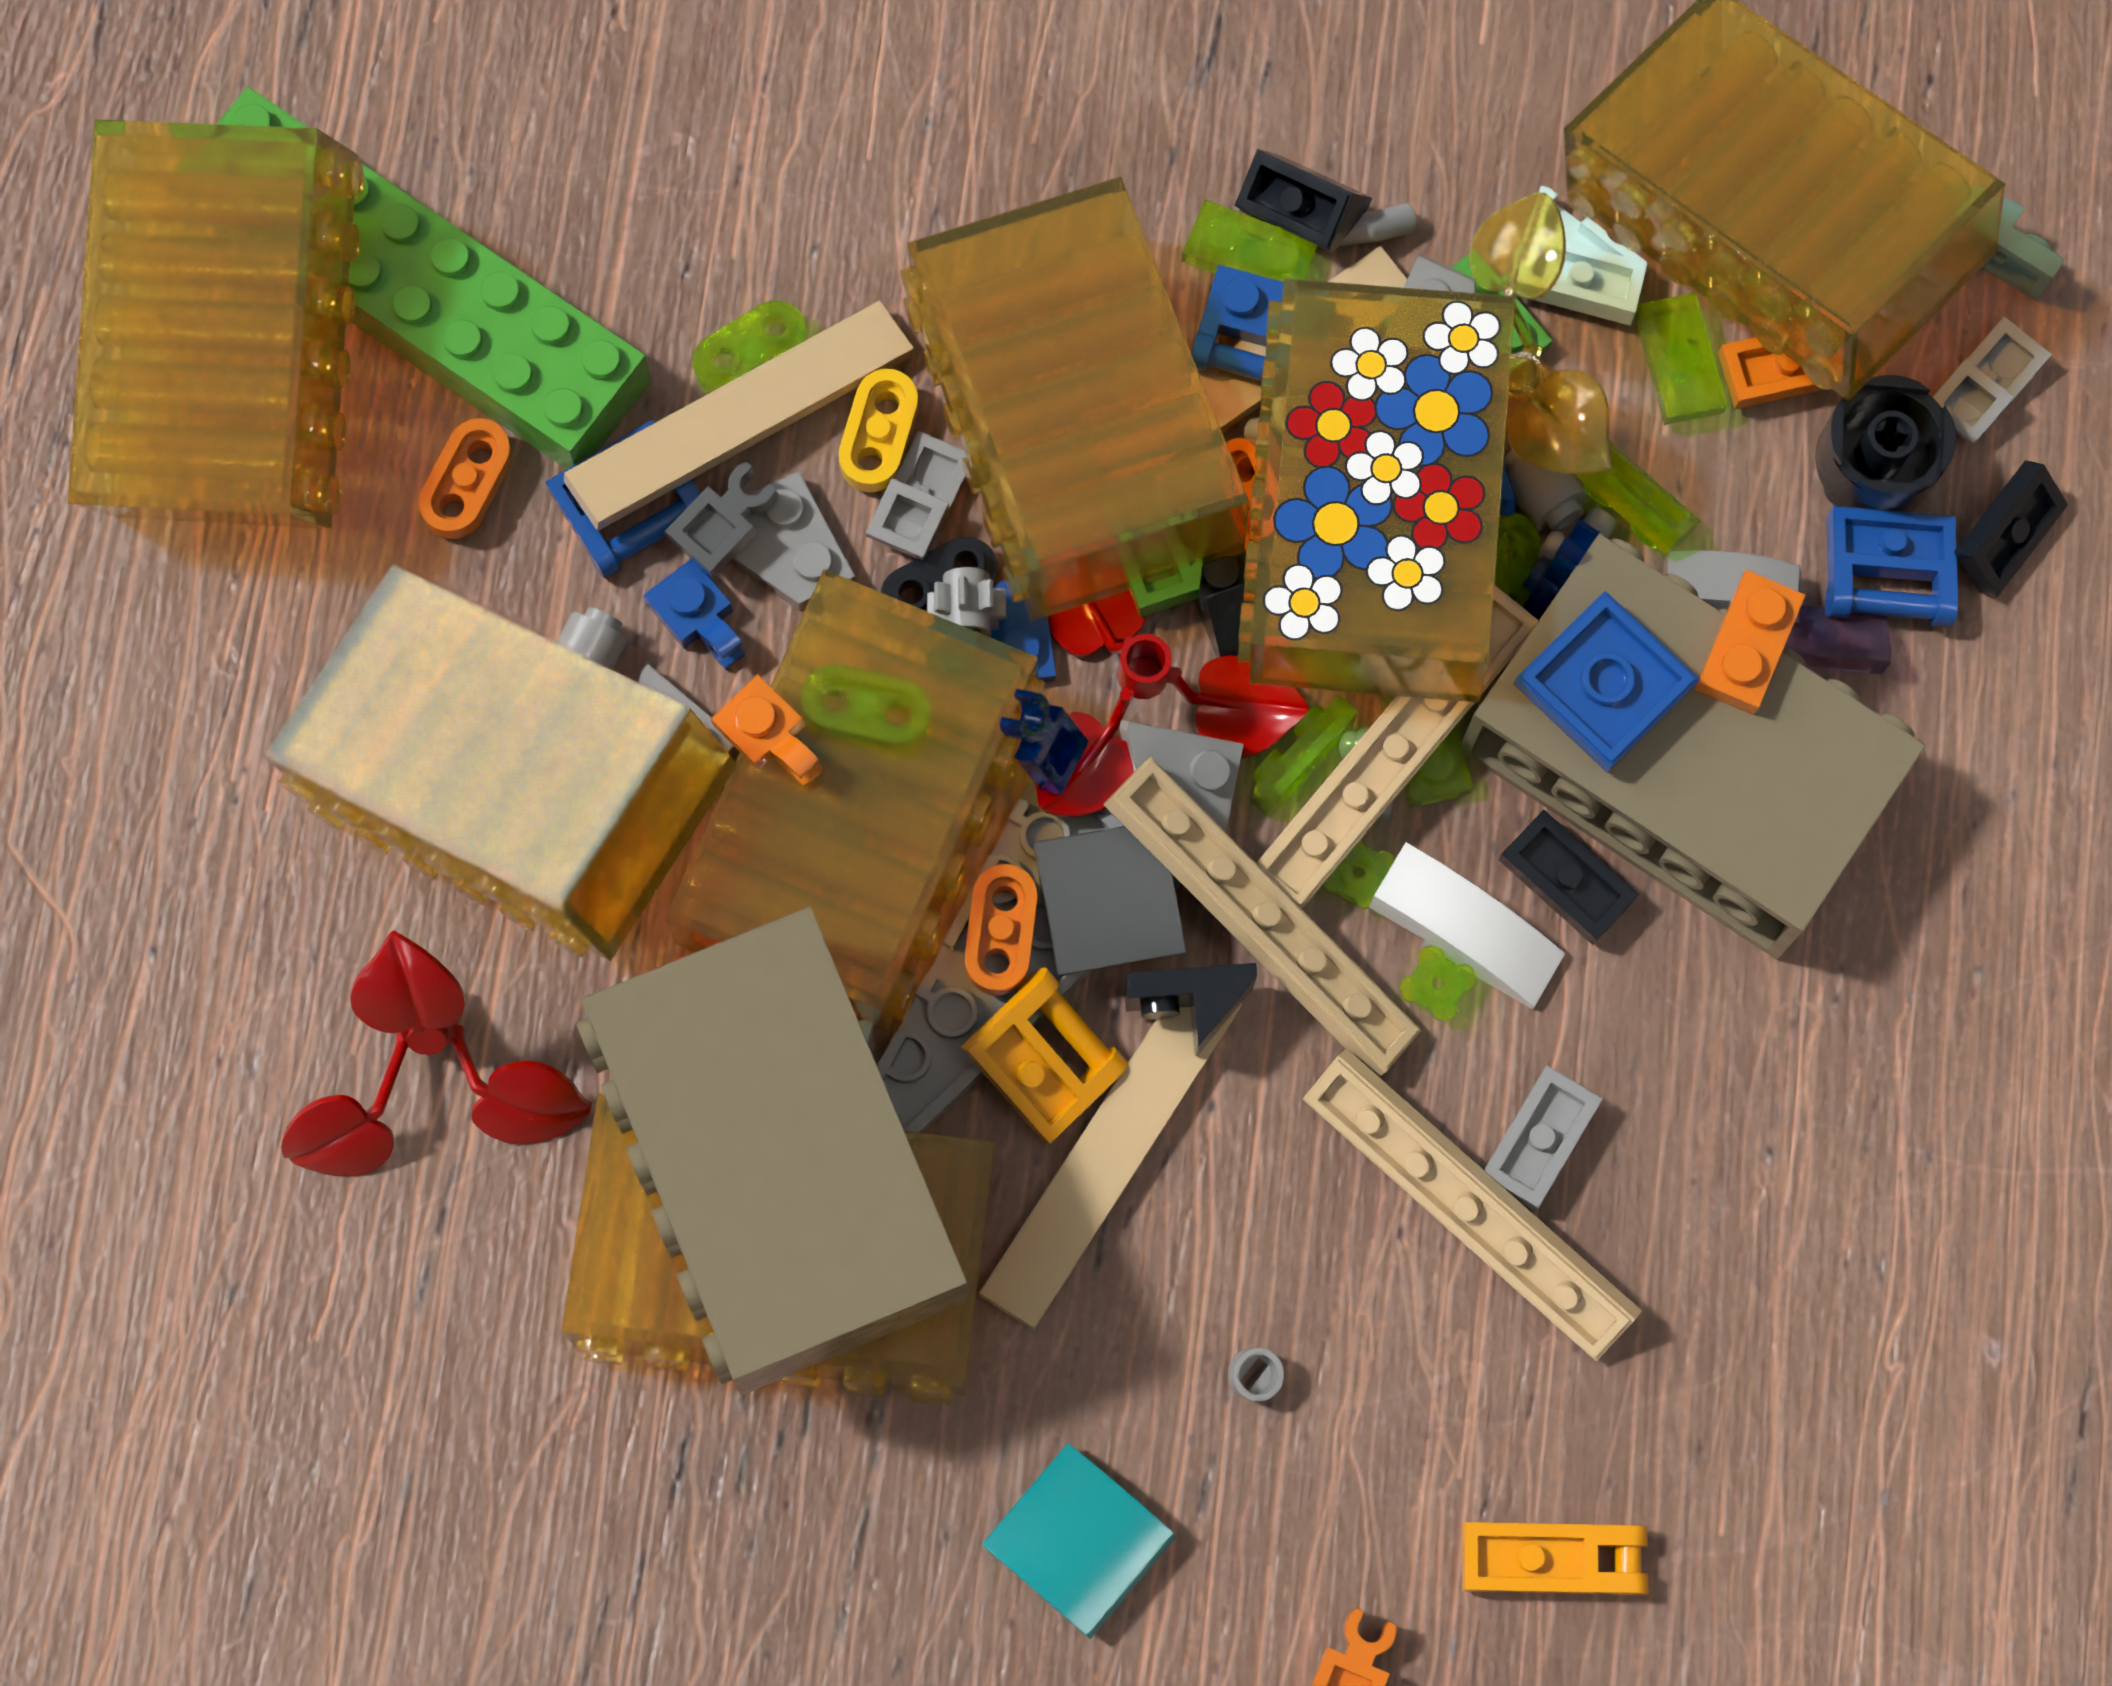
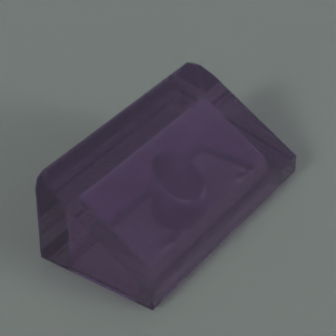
[1785,605,1891,675]

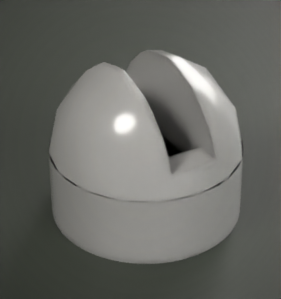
[1228,1347,1284,1401]

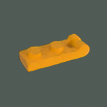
[1461,1522,1649,1595]

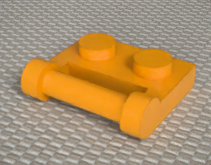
[961,968,1128,1144]

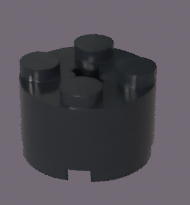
[1815,375,1956,512]

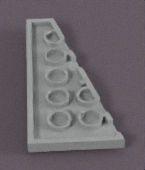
[877,776,1180,1145]

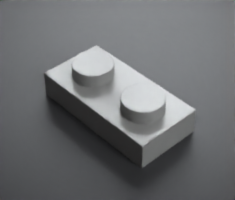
[1484,1065,1603,1212]

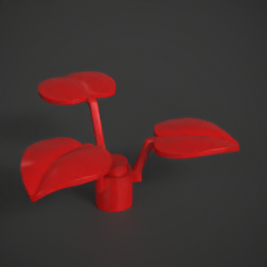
[1031,542,1309,817]
[281,930,592,1176]

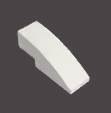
[1369,842,1565,1009]

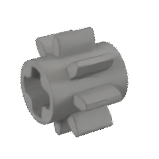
[927,567,1006,644]

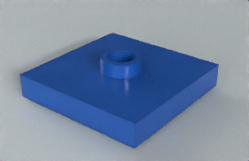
[1513,591,1700,773]

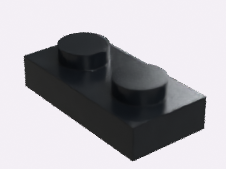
[1954,460,2068,597]
[1498,809,1639,945]

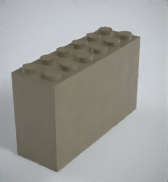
[1458,533,1926,960]
[576,906,968,1396]

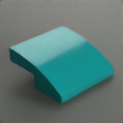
[981,1443,1177,1640]

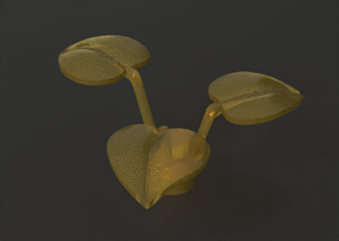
[1366,192,1612,474]

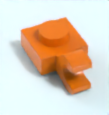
[711,674,823,788]

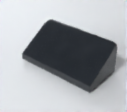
[1234,149,1373,252]

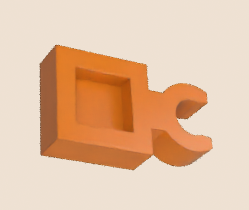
[1311,1608,1396,1686]

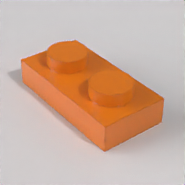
[1718,318,1857,410]
[1694,570,1806,715]

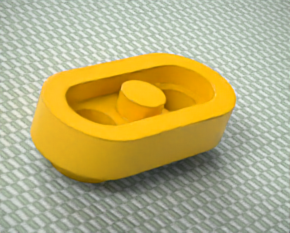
[839,369,918,492]

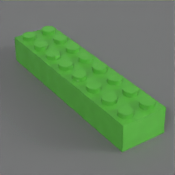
[171,86,651,469]

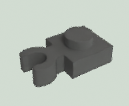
[665,462,778,579]

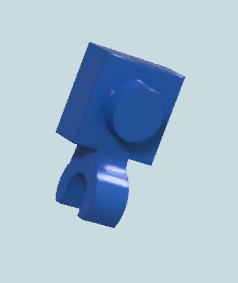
[643,559,745,670]

